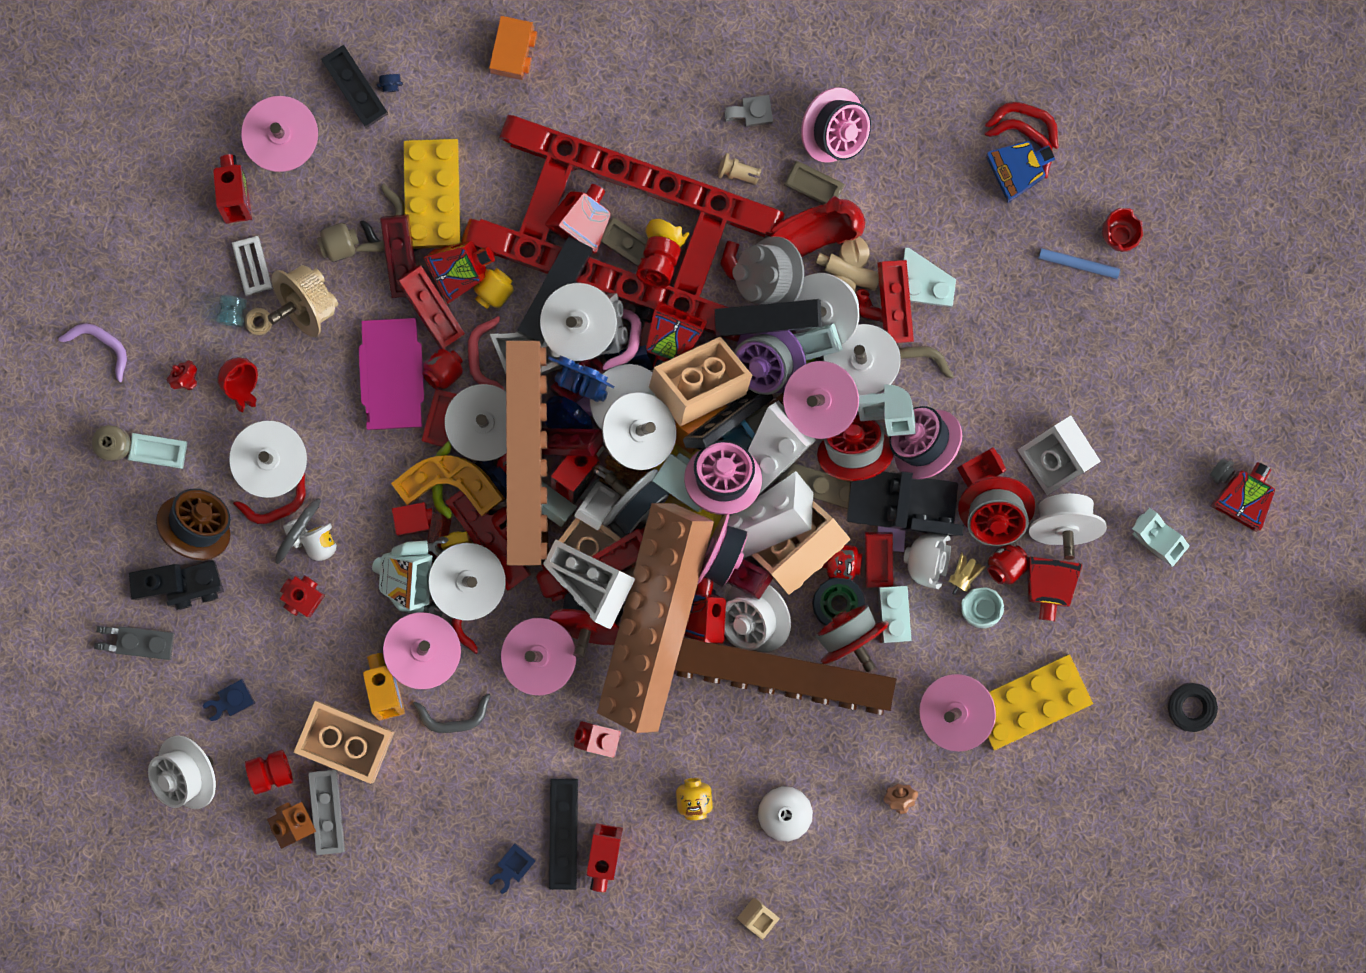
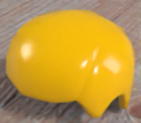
[645,219,690,247]

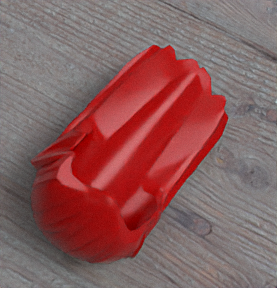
[770,196,866,257]

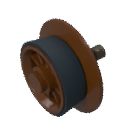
[156,489,231,560]

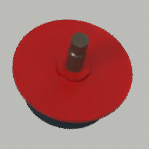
[549,592,623,658]

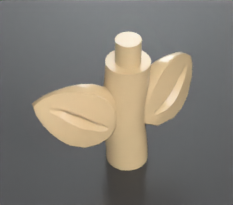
[816,237,879,292]

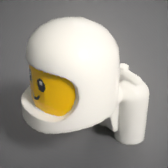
[283,519,337,561]

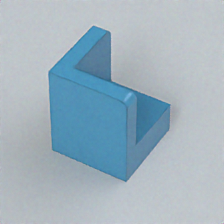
[721,420,755,450]

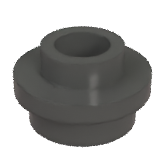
[1210,458,1235,484]

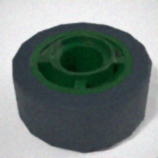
[812,578,865,626]

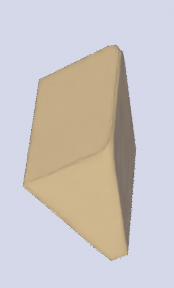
[737,898,780,940]

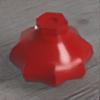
[167,360,197,390]

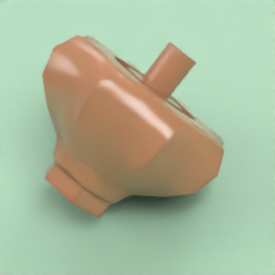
[883,784,918,814]

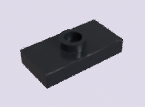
[129,564,183,600]

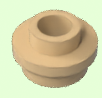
[245,308,272,335]

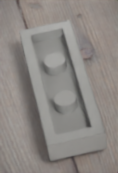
[308,770,345,855]

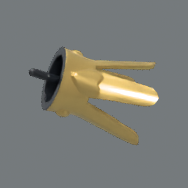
[948,552,986,594]

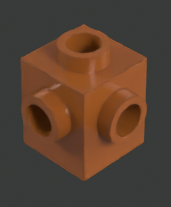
[267,802,316,849]

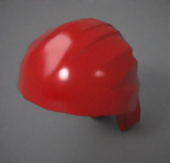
[217,357,258,413]

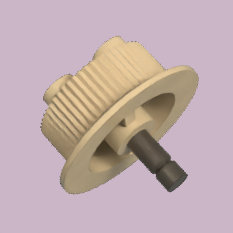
[267,265,338,337]

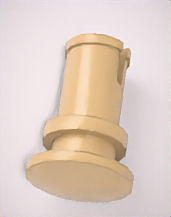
[718,153,761,186]

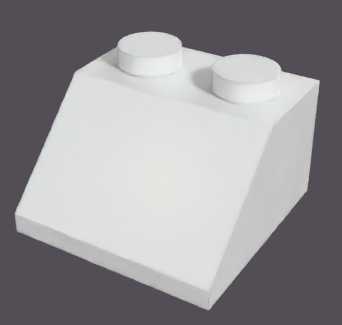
[1018,416,1101,495]

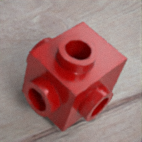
[280,575,326,618]

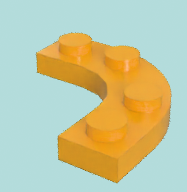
[391,455,505,516]

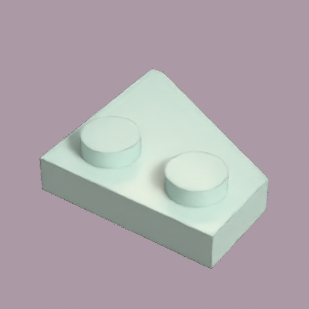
[903,248,956,307]

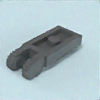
[94,626,175,660]

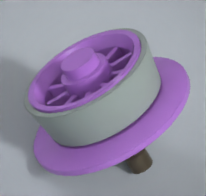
[734,331,806,395]

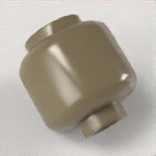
[317,223,359,262]
[91,425,131,462]

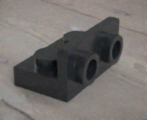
[166,560,224,611]

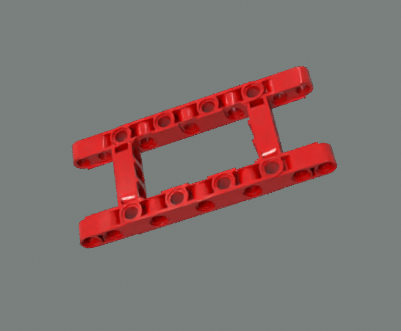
[461,115,786,342]

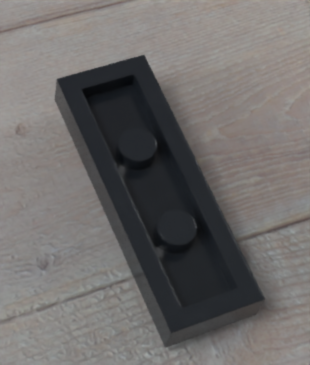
[321,45,388,128]

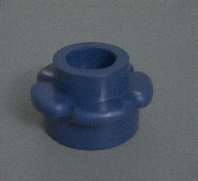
[376,74,403,93]

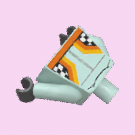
[372,537,449,617]

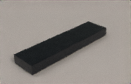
[517,236,593,345]
[715,299,822,337]
[683,390,773,448]
[549,778,578,890]

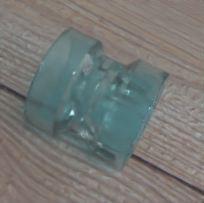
[216,295,247,327]

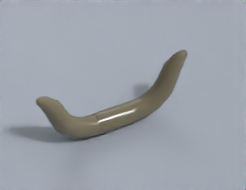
[355,184,405,252]
[899,346,953,378]

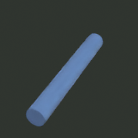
[1038,248,1120,279]

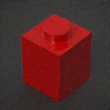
[392,502,435,537]

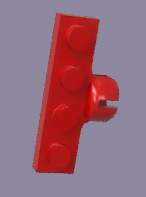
[445,490,532,591]

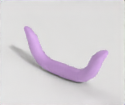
[58,323,127,382]

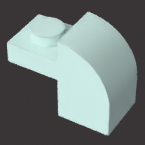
[858,384,915,436]
[1132,508,1189,567]

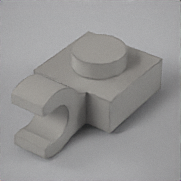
[724,95,773,127]

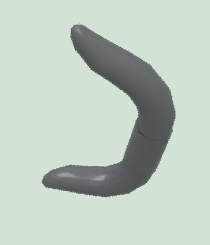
[275,498,321,564]
[413,694,491,733]

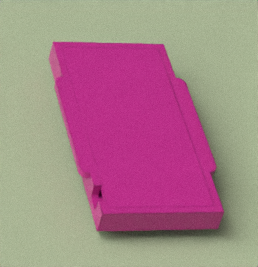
[359,318,424,430]

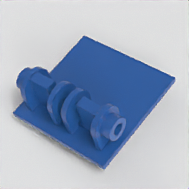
[548,355,615,402]

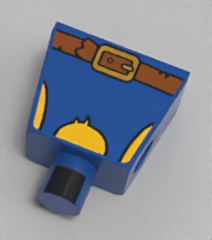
[986,141,1055,203]

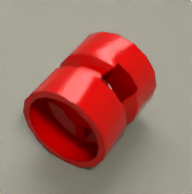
[636,236,681,288]
[245,749,293,795]

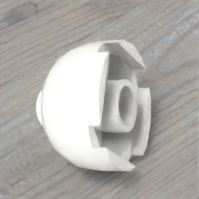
[904,533,951,589]
[758,786,813,842]

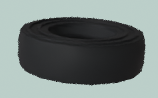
[1168,683,1218,732]

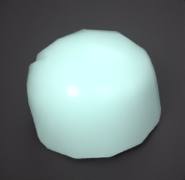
[961,587,1004,629]

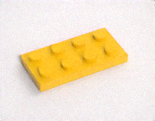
[404,139,461,249]
[988,654,1093,750]

